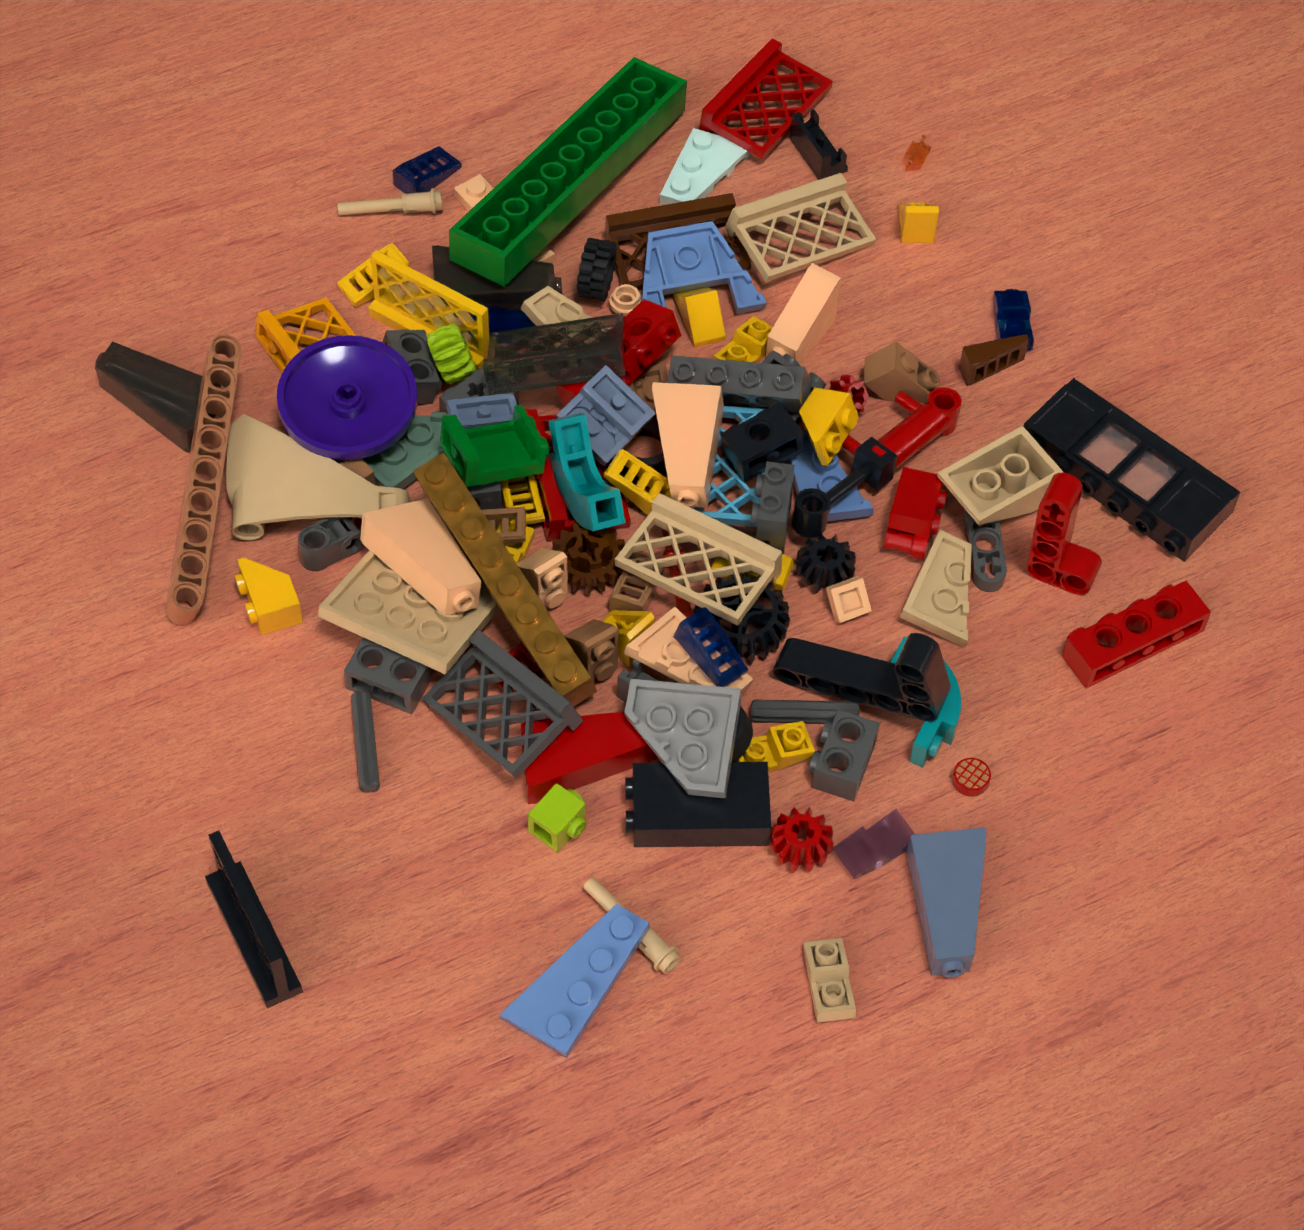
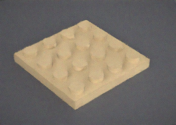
[318,550,500,675]

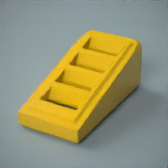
[337,243,410,308]
[603,449,671,515]
[500,475,545,527]

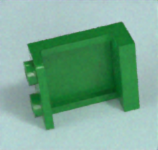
[440,405,549,487]

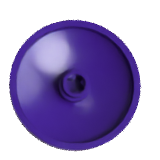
[277,335,417,460]

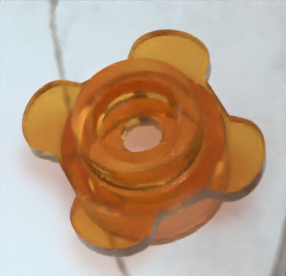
[904,135,931,170]

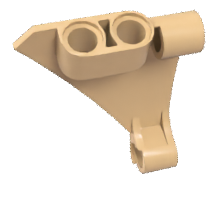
[226,413,410,541]

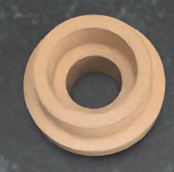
[609,284,642,316]

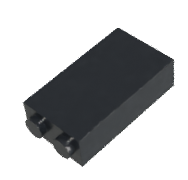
[625,762,771,847]

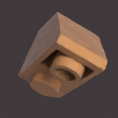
[864,342,940,403]
[564,619,619,683]

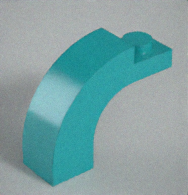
[549,413,625,531]
[890,636,961,768]

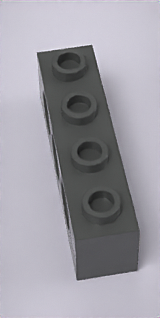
[667,355,812,413]

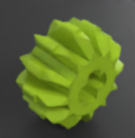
[427,323,476,384]

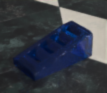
[392,146,462,194]
[673,607,748,687]

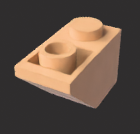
[517,548,568,609]

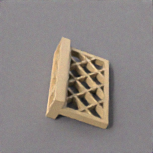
[725,173,877,282]
[614,493,782,625]

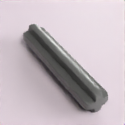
[351,691,380,793]
[751,699,859,723]

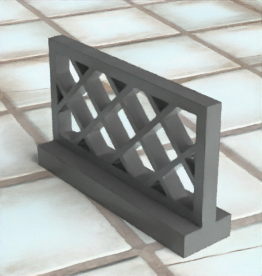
[422,630,583,778]

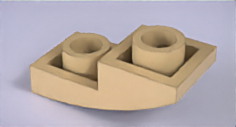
[804,938,856,1023]

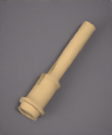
[337,188,443,216]
[583,877,681,974]

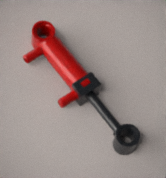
[792,387,962,538]

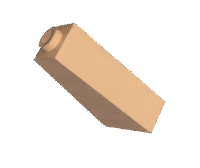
[652,382,724,508]
[360,498,481,616]

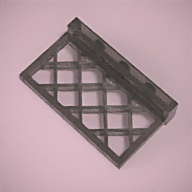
[482,313,626,395]

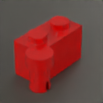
[883,467,948,561]

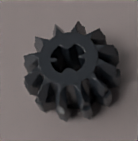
[796,533,856,593]

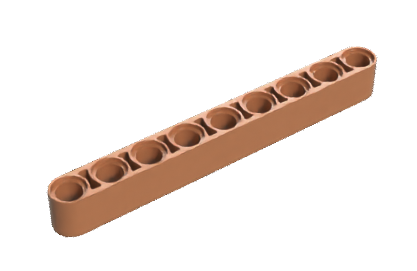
[166,334,241,625]

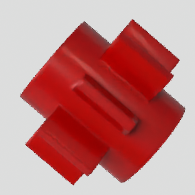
[828,375,869,412]

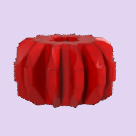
[770,807,834,873]

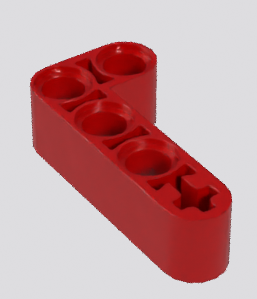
[1026,473,1102,595]

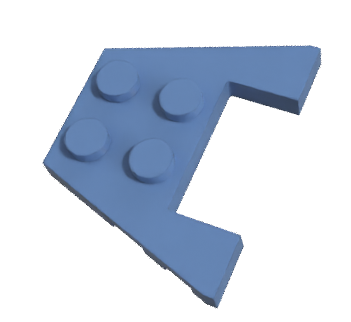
[641,221,767,314]

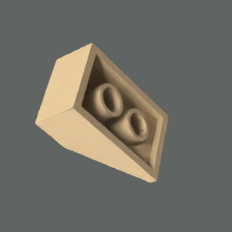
[937,426,1064,525]

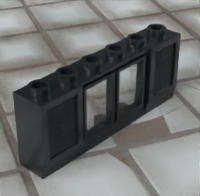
[1023,378,1240,562]

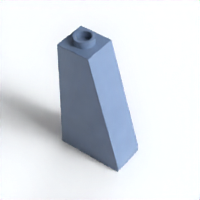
[906,827,987,978]

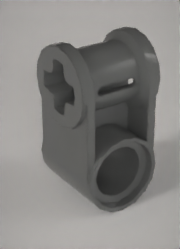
[298,517,365,571]

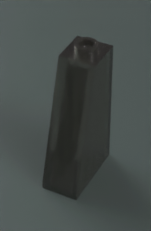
[432,245,562,317]
[95,341,221,453]

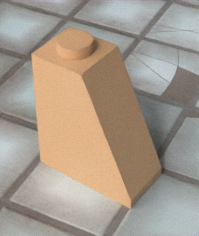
[766,263,841,364]

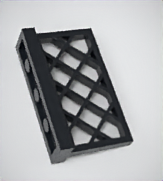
[205,830,303,1009]

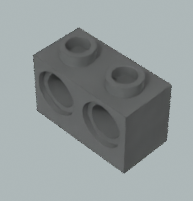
[382,330,442,404]
[344,637,431,714]
[808,709,880,802]

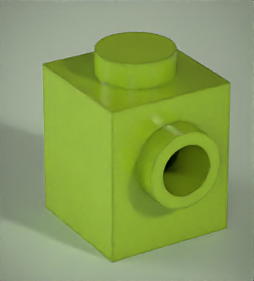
[528,783,587,853]

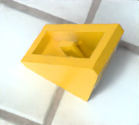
[899,202,939,244]
[673,287,726,348]
[601,610,655,667]

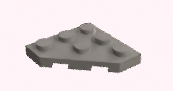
[625,679,742,798]

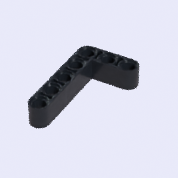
[772,633,951,722]

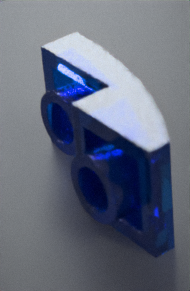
[993,289,1034,350]

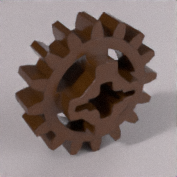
[552,523,625,594]

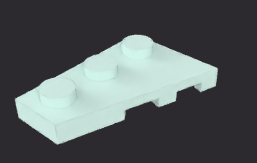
[659,128,752,205]

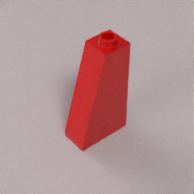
[521,712,657,804]

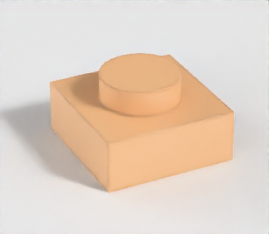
[826,576,872,623]

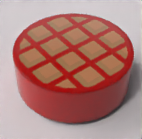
[952,758,991,796]

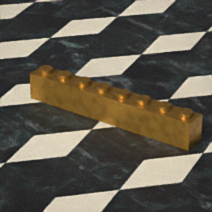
[413,452,597,707]

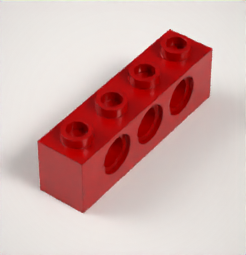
[554,299,682,407]
[1062,580,1211,689]

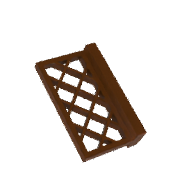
[605,193,751,291]

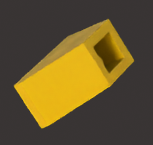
[799,387,859,466]
[234,558,303,635]

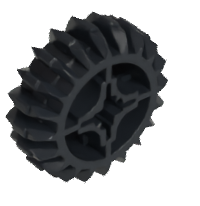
[693,572,790,664]

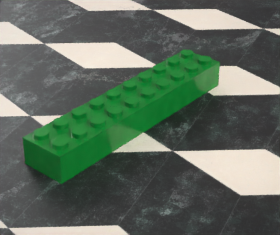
[449,57,687,287]

